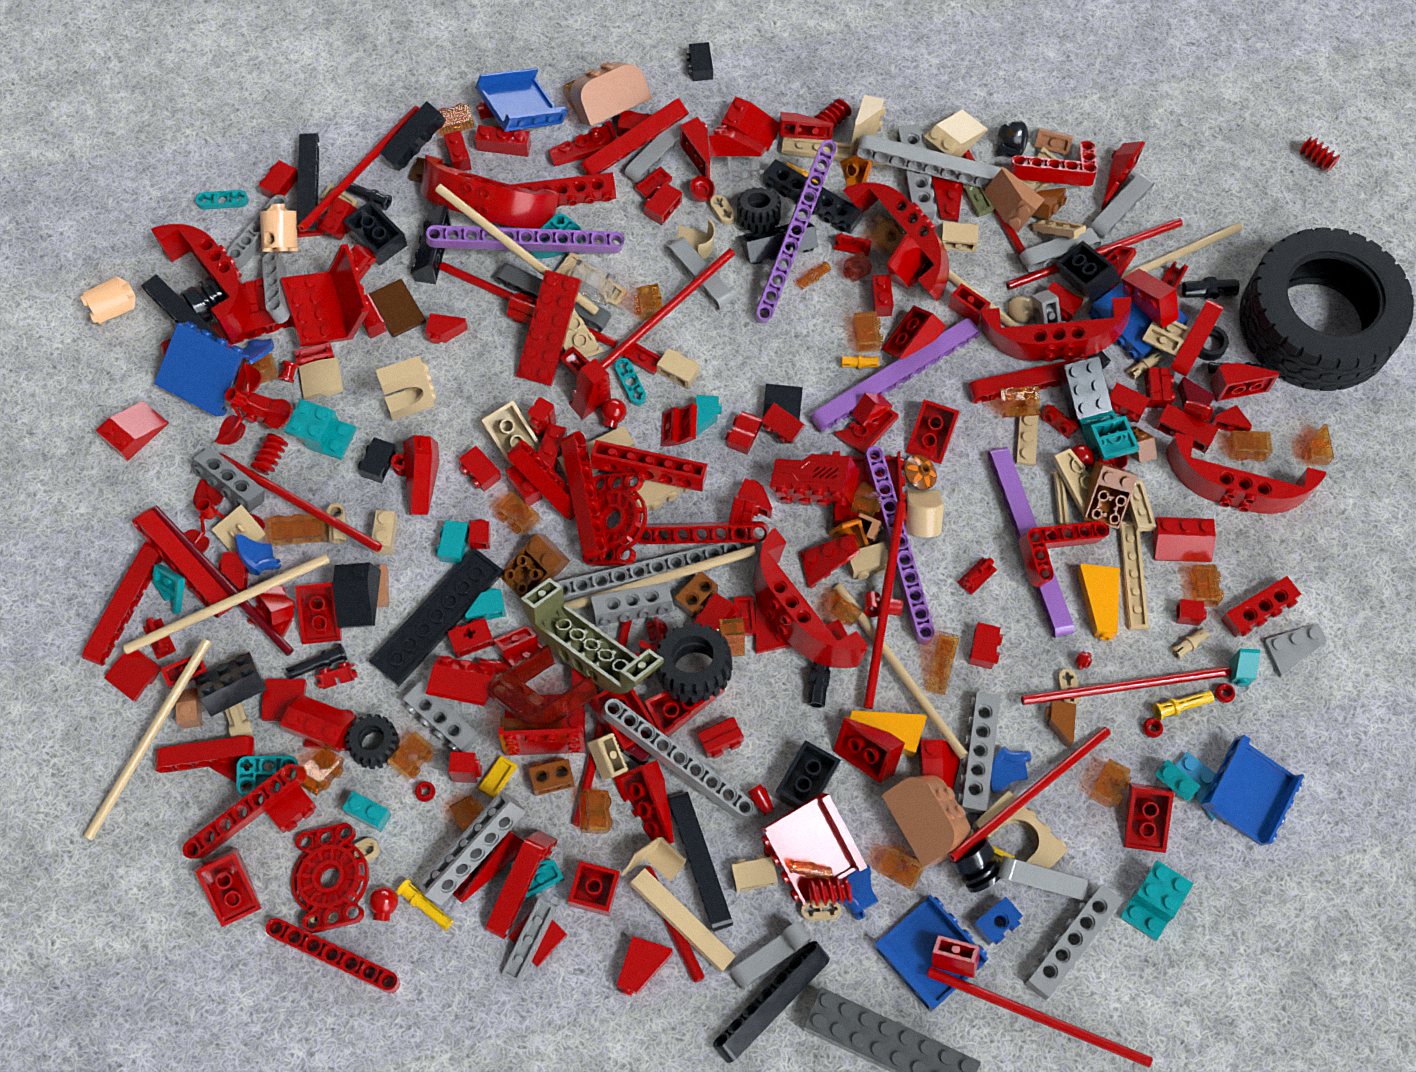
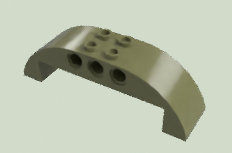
[520,578,664,694]

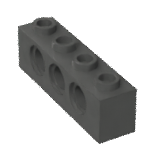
[193,447,265,512]

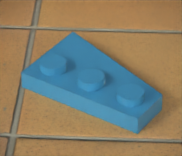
[1176,751,1216,821]

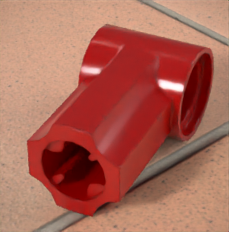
[864,591,903,617]

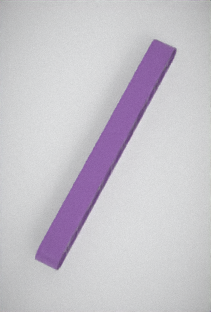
[754,139,837,324]
[426,225,625,254]
[810,318,981,433]
[864,446,935,645]
[987,447,1074,638]

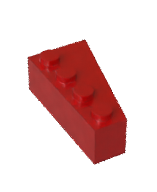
[644,689,725,738]

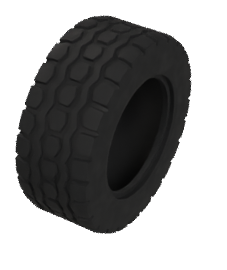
[1239,227,1414,391]

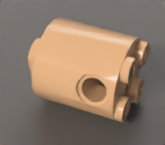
[260,204,298,252]
[80,276,136,325]

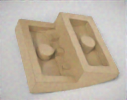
[1142,321,1191,357]
[299,358,343,400]

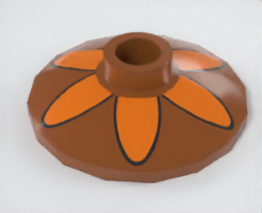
[904,455,937,490]

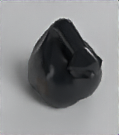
[996,120,1029,157]

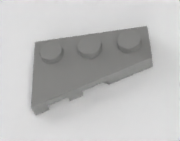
[1263,624,1327,677]

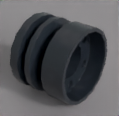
[182,276,227,323]
[950,838,1001,893]

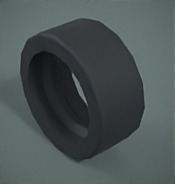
[1198,325,1229,361]

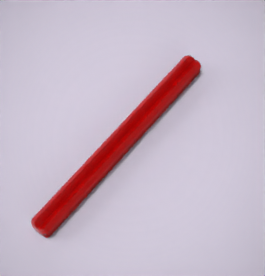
[645,866,705,983]

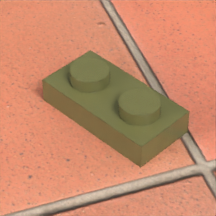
[963,184,995,217]

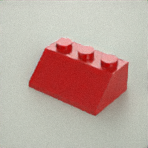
[1152,517,1216,562]
[426,656,497,706]
[279,695,357,753]

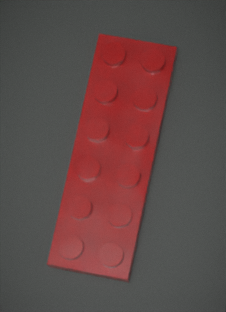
[516,270,582,386]

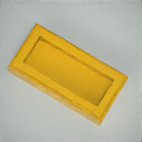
[478,755,518,799]

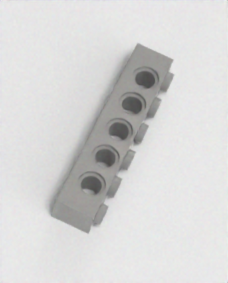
[897,124,937,221]
[957,691,1001,815]
[417,791,526,905]
[1025,884,1123,1000]

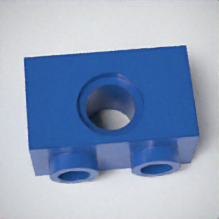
[972,897,1023,945]

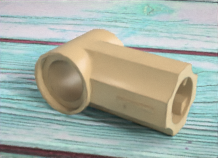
[327,503,347,544]
[225,702,254,737]

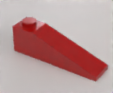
[1101,141,1145,210]
[403,435,440,515]
[918,739,960,791]
[614,760,674,844]
[452,830,524,903]

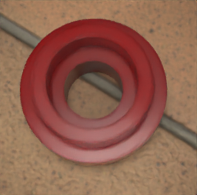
[1074,651,1092,670]
[1215,683,1235,703]
[1143,718,1163,738]
[415,781,436,802]

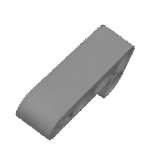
[730,921,811,989]

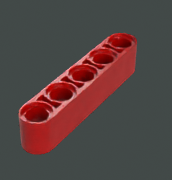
[1170,299,1224,377]
[507,440,575,520]
[155,736,255,773]

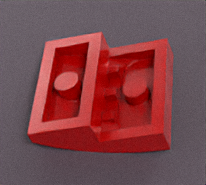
[661,403,697,447]
[493,625,549,673]
[104,649,162,701]
[262,679,307,721]
[508,912,567,968]

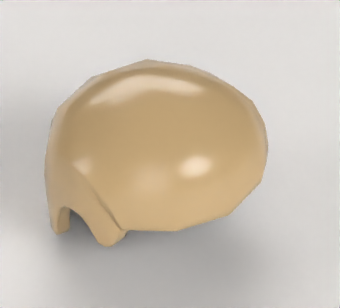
[1008,296,1034,323]

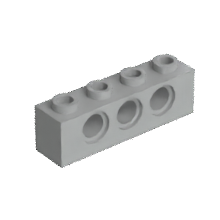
[591,582,673,627]
[403,682,480,752]

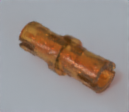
[796,261,831,290]
[788,859,832,880]

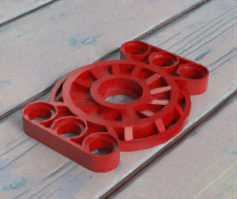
[582,472,648,567]
[291,823,369,933]

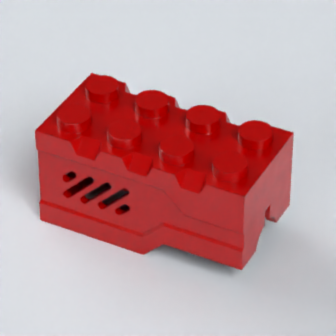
[770,454,860,508]

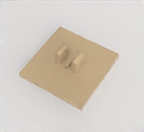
[212,504,267,552]

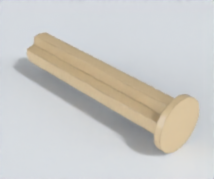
[1051,470,1069,525]

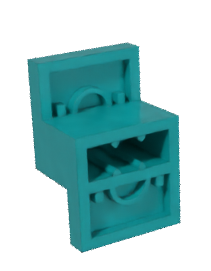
[284,399,357,460]
[1078,410,1140,461]
[1119,860,1194,941]

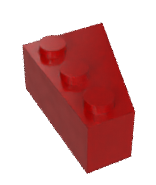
[1122,269,1179,329]
[569,358,611,419]

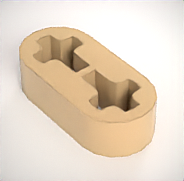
[710,195,735,225]
[1057,669,1080,705]
[801,900,841,921]

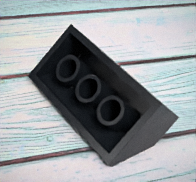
[411,205,452,285]
[739,222,819,264]

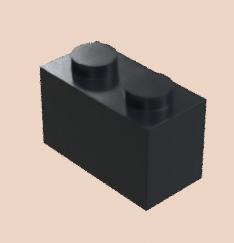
[686,42,713,81]
[358,437,397,484]

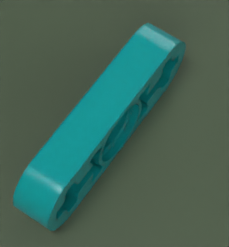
[195,190,249,210]
[615,358,646,406]

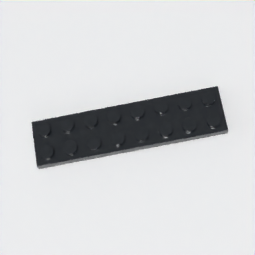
[369,548,504,687]

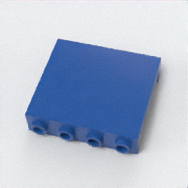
[475,68,567,132]
[1088,282,1189,362]
[154,321,249,416]
[1200,735,1304,846]
[873,894,988,1012]

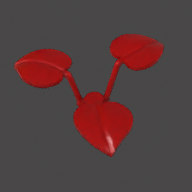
[214,363,293,445]
[184,478,265,553]

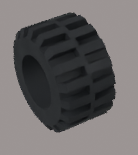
[737,187,781,233]
[345,714,400,769]

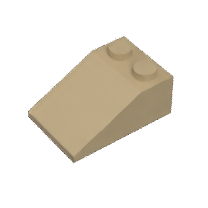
[850,95,886,154]
[924,109,988,157]
[479,400,541,467]

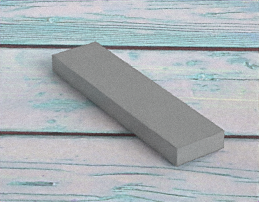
[501,897,559,984]

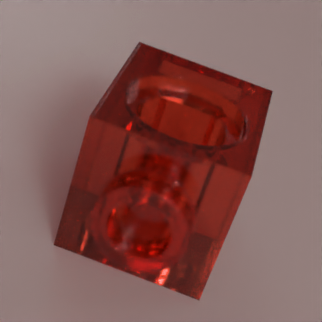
[843,252,872,283]

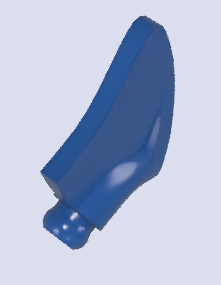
[243,338,275,364]
[235,534,281,576]
[990,746,1031,794]
[838,865,878,920]

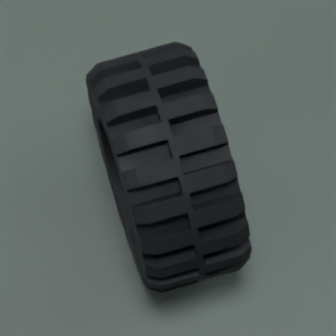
[655,623,733,703]

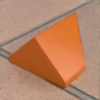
[840,154,873,187]
[827,518,870,549]

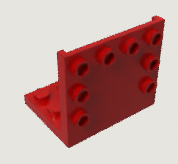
[280,244,370,347]
[498,693,586,756]

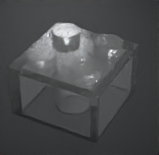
[569,259,616,306]

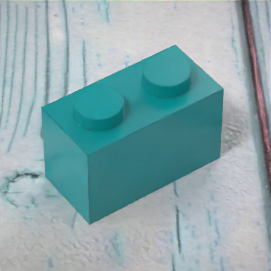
[435,520,469,564]
[1154,759,1202,803]
[342,791,392,832]

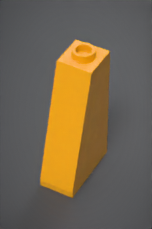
[1077,563,1120,641]
[846,711,927,757]

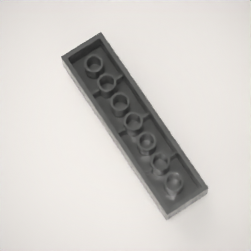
[803,987,981,1072]

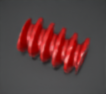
[814,99,852,128]
[1299,137,1340,172]
[251,433,288,475]
[808,877,852,906]

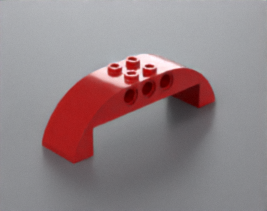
[420,155,560,229]
[843,182,949,301]
[151,224,250,342]
[981,297,1132,362]
[1166,433,1326,514]
[753,528,868,668]

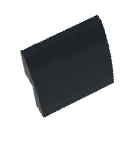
[763,384,803,421]

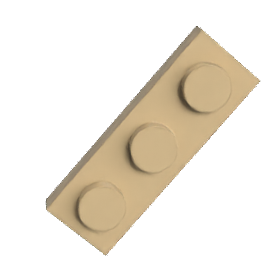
[1033,219,1086,239]
[1016,412,1039,467]
[1128,480,1157,532]

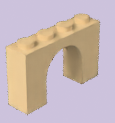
[375,356,437,420]
[972,791,1068,888]

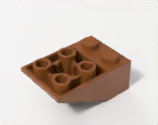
[1083,461,1138,529]
[500,533,570,598]

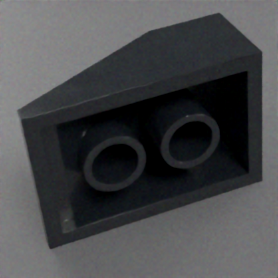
[332,562,381,628]

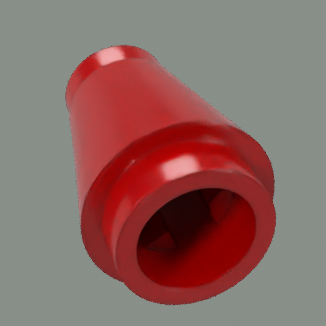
[1183,400,1213,421]
[747,784,774,816]

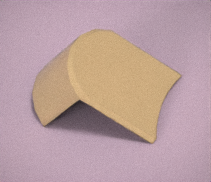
[676,219,715,259]
[905,489,944,538]
[621,837,686,882]

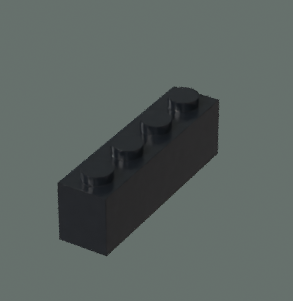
[380,101,446,171]

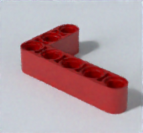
[1009,140,1098,186]
[1019,521,1110,587]
[485,830,558,939]

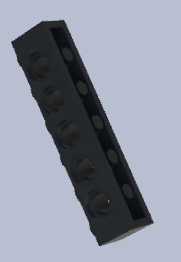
[763,159,863,234]

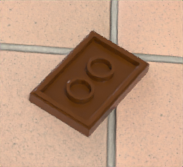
[369,278,426,338]

